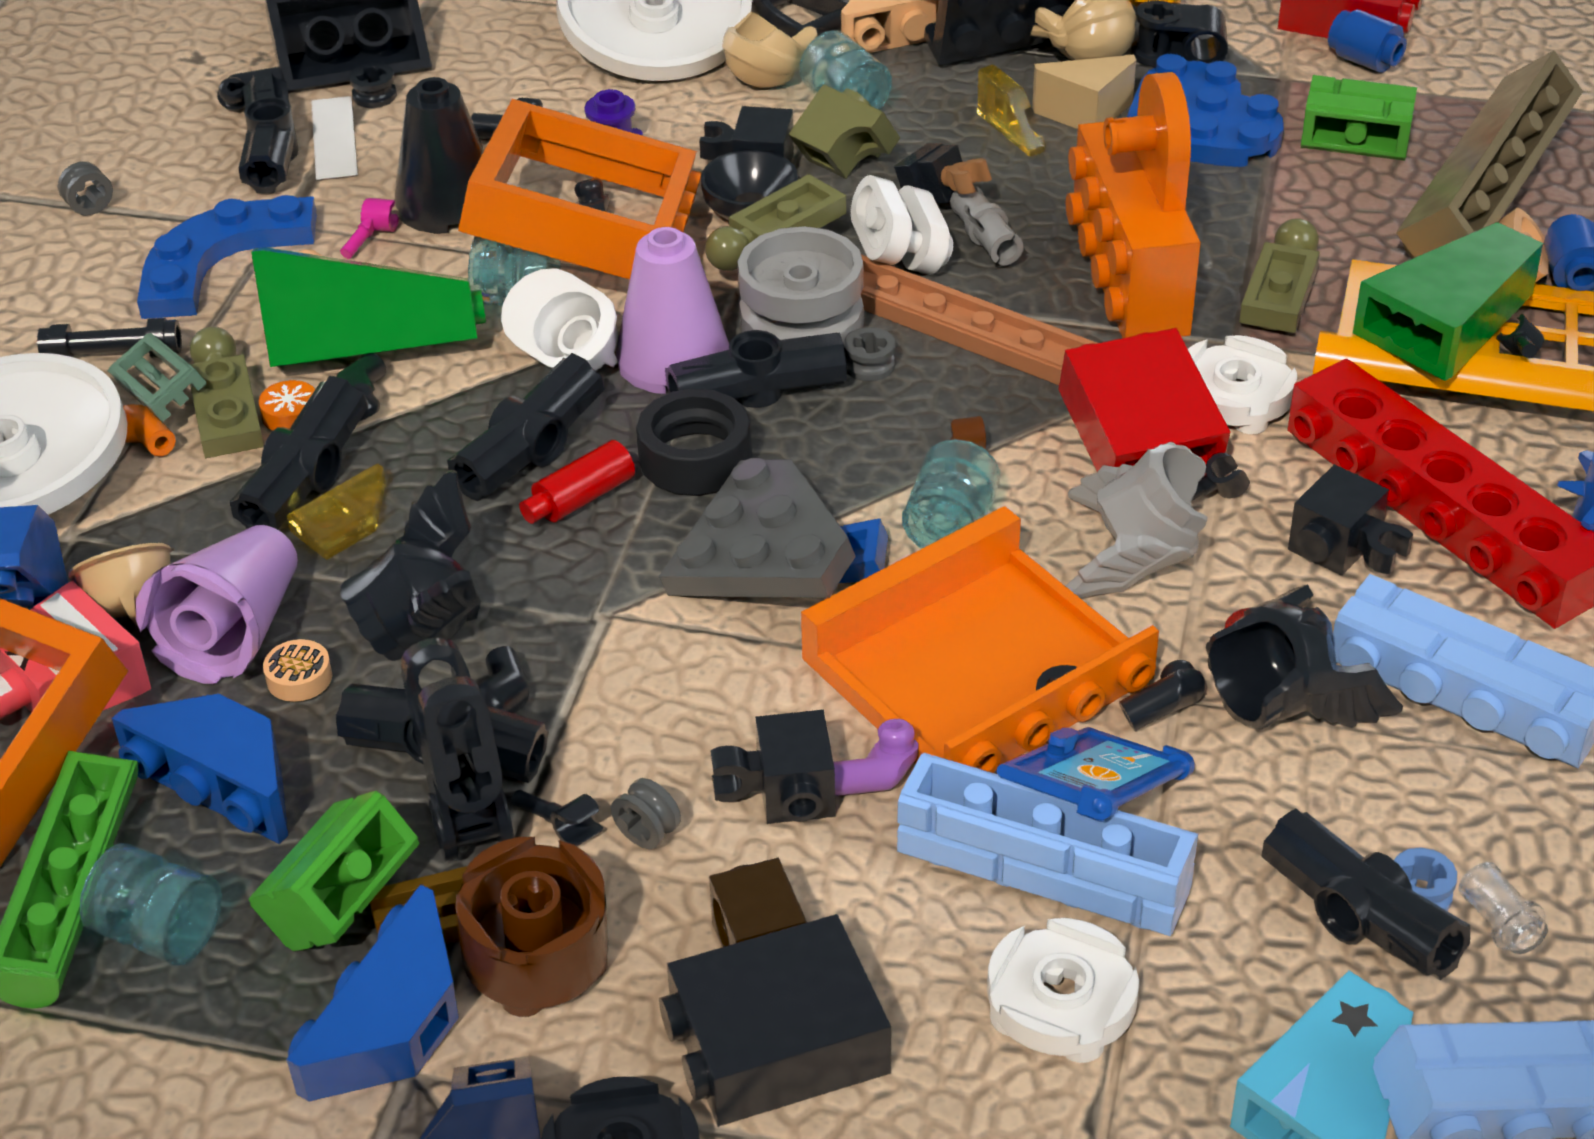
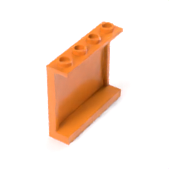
[801,506,1159,773]

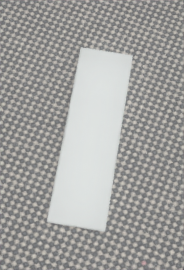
[311,96,358,180]

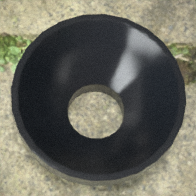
[701,150,798,222]

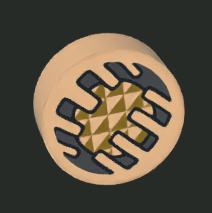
[263,639,332,702]

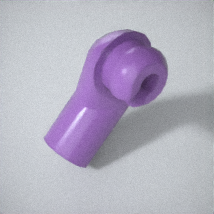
[834,719,918,796]

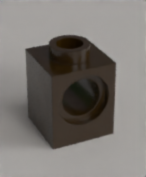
[709,857,807,947]

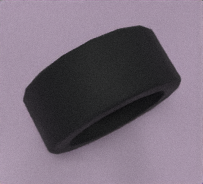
[636,389,752,495]

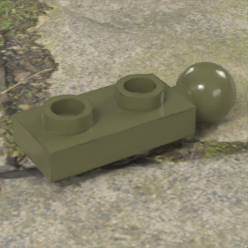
[705,174,846,271]
[1239,218,1320,333]
[190,327,264,459]

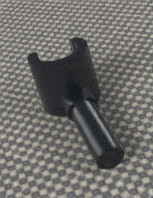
[1496,314,1544,358]
[1191,453,1250,501]
[511,789,604,846]

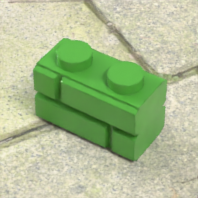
[1301,75,1417,161]
[248,791,420,952]

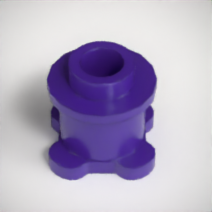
[584,89,643,136]

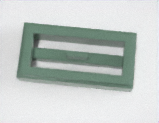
[107,333,207,422]

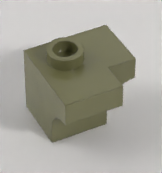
[788,84,900,179]

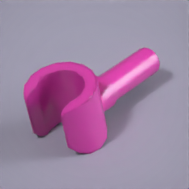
[340,198,399,259]

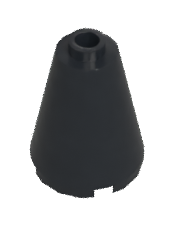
[394,77,484,234]

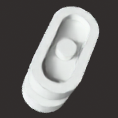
[851,175,953,275]

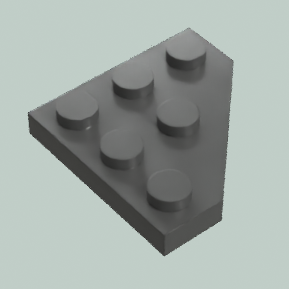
[659,457,856,598]

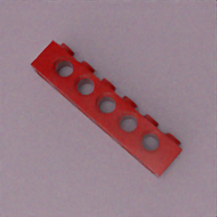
[1287,358,1594,629]

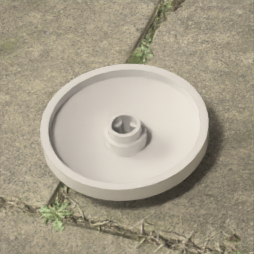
[556,0,752,81]
[0,353,127,515]

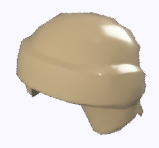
[1031,0,1137,60]
[722,11,827,88]

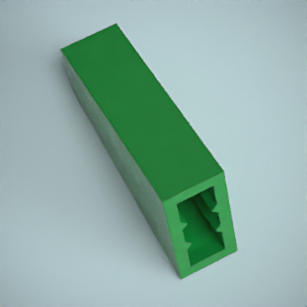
[1353,222,1543,381]
[251,247,486,367]

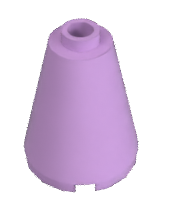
[616,227,729,394]
[136,525,298,684]

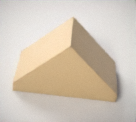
[1032,55,1136,129]

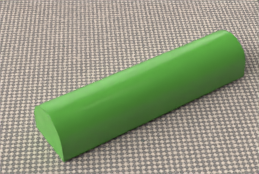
[0,751,138,1009]

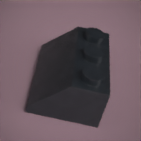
[265,0,432,93]

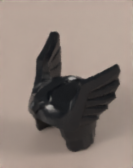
[340,470,481,661]
[1206,584,1403,729]

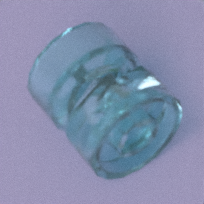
[800,30,892,110]
[468,236,561,306]
[902,439,1001,548]
[79,843,222,966]

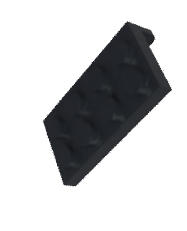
[924,0,1075,65]

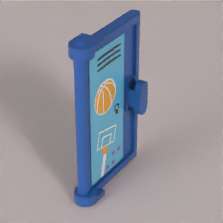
[997,727,1195,820]

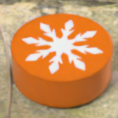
[259,380,315,430]

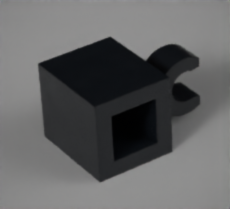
[710,709,835,824]

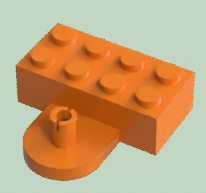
[1066,72,1201,338]

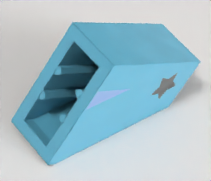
[1230,970,1414,1139]

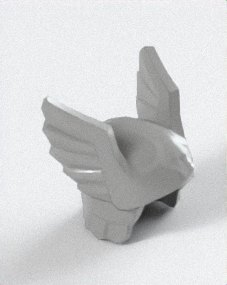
[1066,442,1208,598]

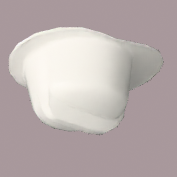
[501,269,619,371]

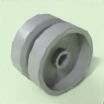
[737,226,864,354]

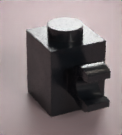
[699,106,794,163]
[1288,464,1413,576]

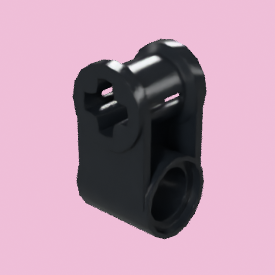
[1130,0,1228,67]

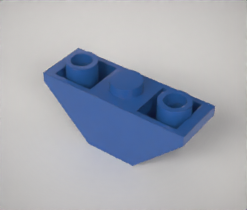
[0,505,68,610]
[112,693,288,844]
[286,884,459,1102]

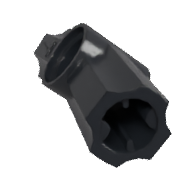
[238,72,299,193]
[665,330,847,408]
[447,353,605,502]
[229,375,369,530]
[336,683,549,783]
[1261,808,1470,980]

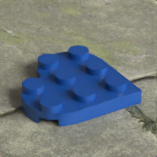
[1127,54,1284,167]

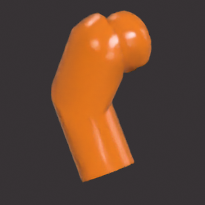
[123,404,176,456]

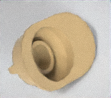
[68,543,175,626]

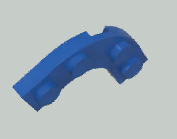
[137,195,317,319]

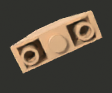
[841,0,939,58]

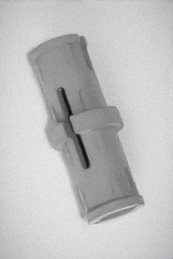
[950,186,1024,266]

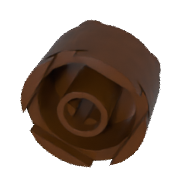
[456,837,608,1017]

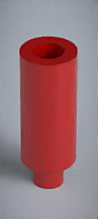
[519,440,635,524]

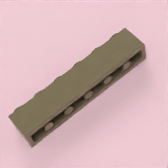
[1396,50,1583,258]

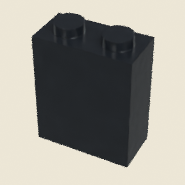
[659,914,892,1127]

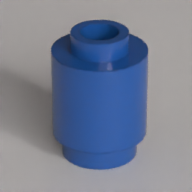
[1328,9,1407,73]
[1544,214,1594,291]

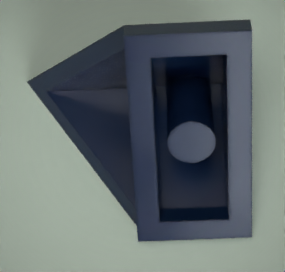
[419,1056,541,1139]

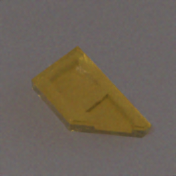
[977,64,1045,157]
[287,463,386,560]

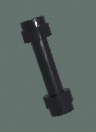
[37,318,182,358]

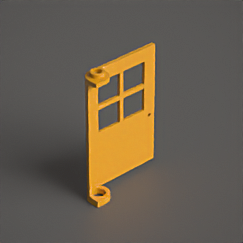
[1312,259,1594,411]

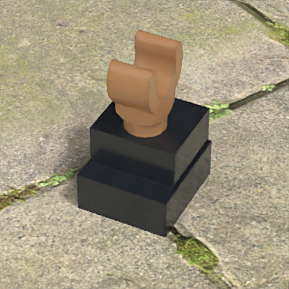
[894,143,992,203]

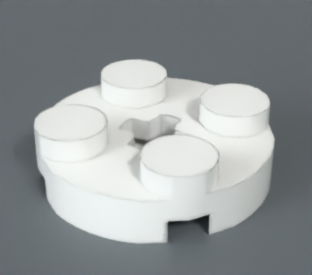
[1188,335,1297,434]
[987,918,1139,1063]

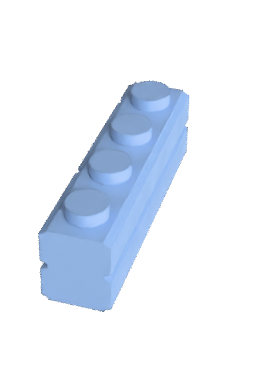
[1332,574,1594,769]
[897,753,1198,936]
[1372,1020,1594,1139]

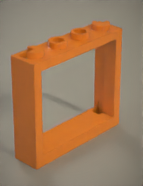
[458,99,702,280]
[0,598,128,867]

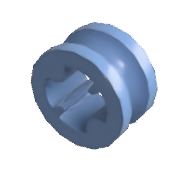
[1394,847,1458,911]

